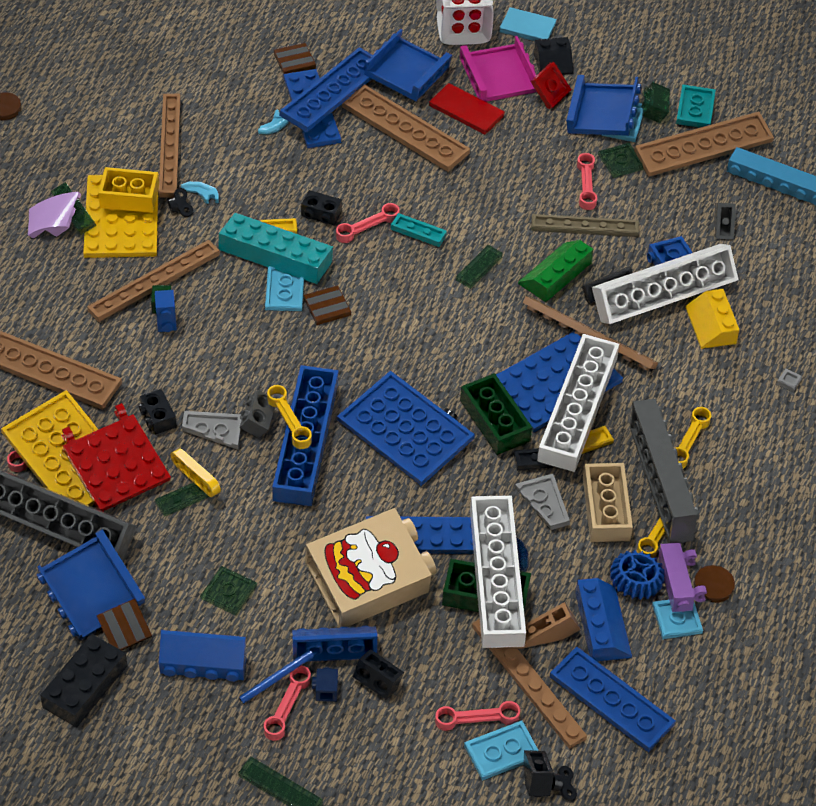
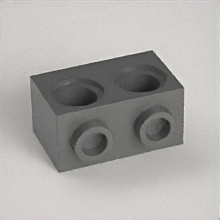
[239,390,275,438]

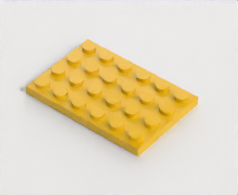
[83,174,159,258]
[1,390,99,506]

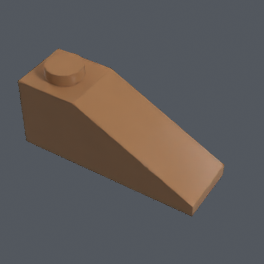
[517,602,581,649]

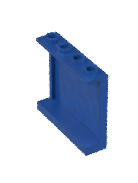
[364,29,452,101]
[566,75,642,136]
[36,529,145,640]

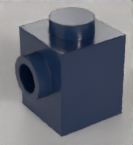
[312,667,338,702]

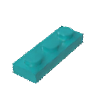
[390,213,447,247]

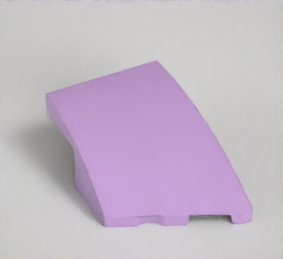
[28,192,81,238]

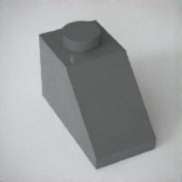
[714,203,736,240]

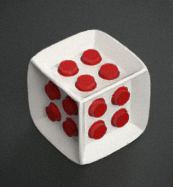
[436,0,493,45]

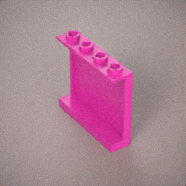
[459,36,537,102]

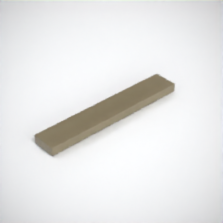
[531,214,639,237]

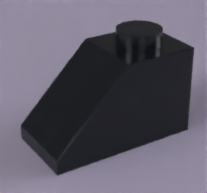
[524,750,554,797]

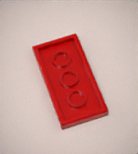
[429,83,505,135]

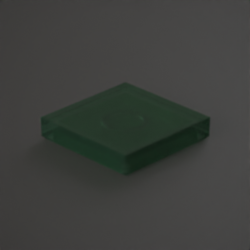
[598,143,644,178]
[200,566,257,616]

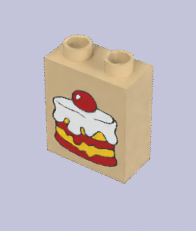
[305,508,437,628]

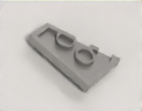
[515,474,570,530]

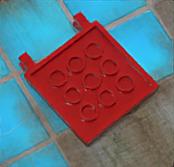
[62,403,171,511]

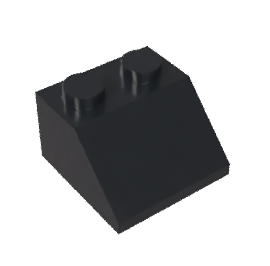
[534,37,573,75]

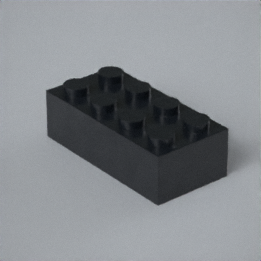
[40,634,128,728]

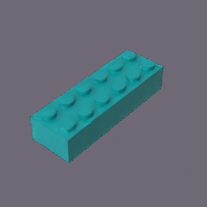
[218,213,333,284]

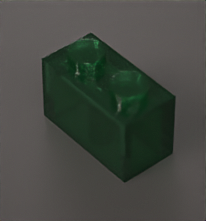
[641,82,670,123]

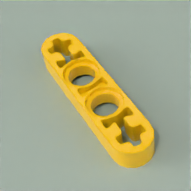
[170,448,221,497]

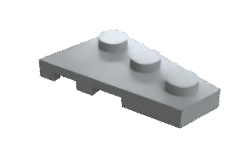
[182,411,241,450]

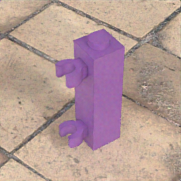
[659,543,707,612]

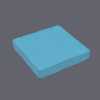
[652,600,703,639]

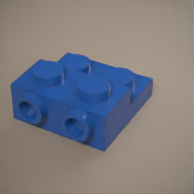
[647,236,693,266]

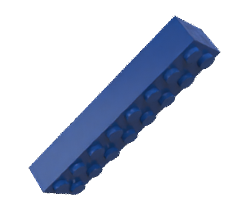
[272,365,338,506]

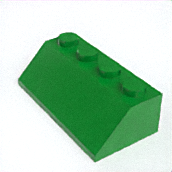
[518,240,594,302]

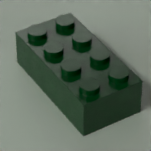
[460,373,532,455]
[442,559,531,612]

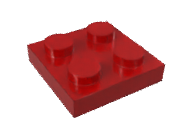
[530,62,572,109]

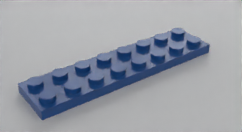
[279,47,373,132]

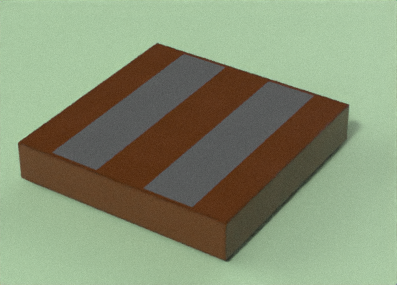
[274,43,316,75]
[303,285,351,325]
[96,598,152,651]

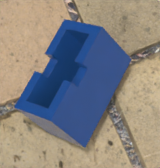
[155,290,177,332]

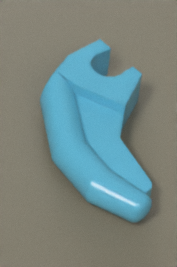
[258,109,289,134]
[181,181,219,204]

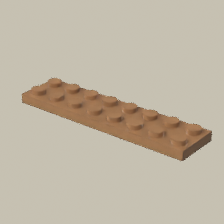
[342,85,470,172]
[634,112,774,177]
[0,331,122,410]

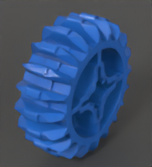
[610,549,665,600]

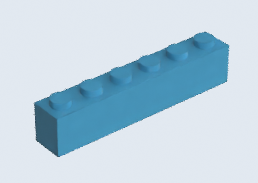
[726,147,816,205]

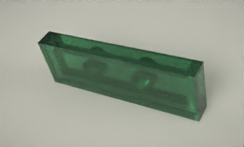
[456,245,503,289]
[155,482,210,517]

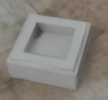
[777,368,803,392]

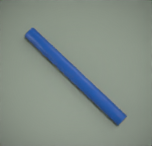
[239,650,314,704]

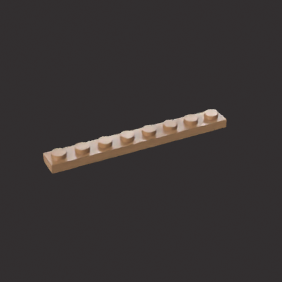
[159,94,181,198]
[87,240,220,322]
[523,296,658,371]
[472,619,587,749]

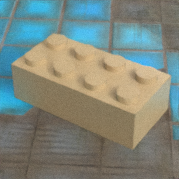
[583,463,633,542]

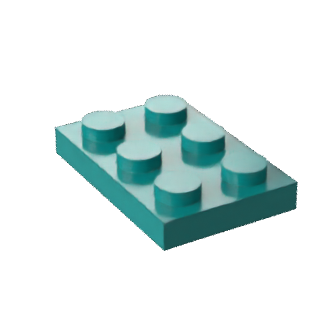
[676,84,716,128]

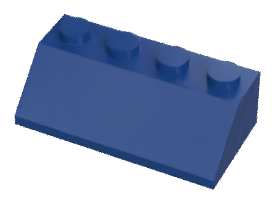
[575,578,632,662]
[292,626,378,662]
[159,630,247,682]

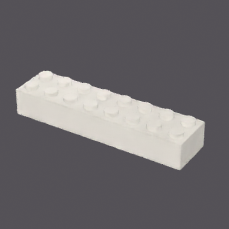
[592,244,738,324]
[537,334,619,472]
[470,496,526,648]

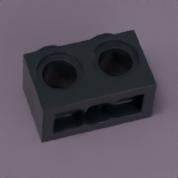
[301,190,342,225]
[138,388,177,435]
[352,649,404,700]

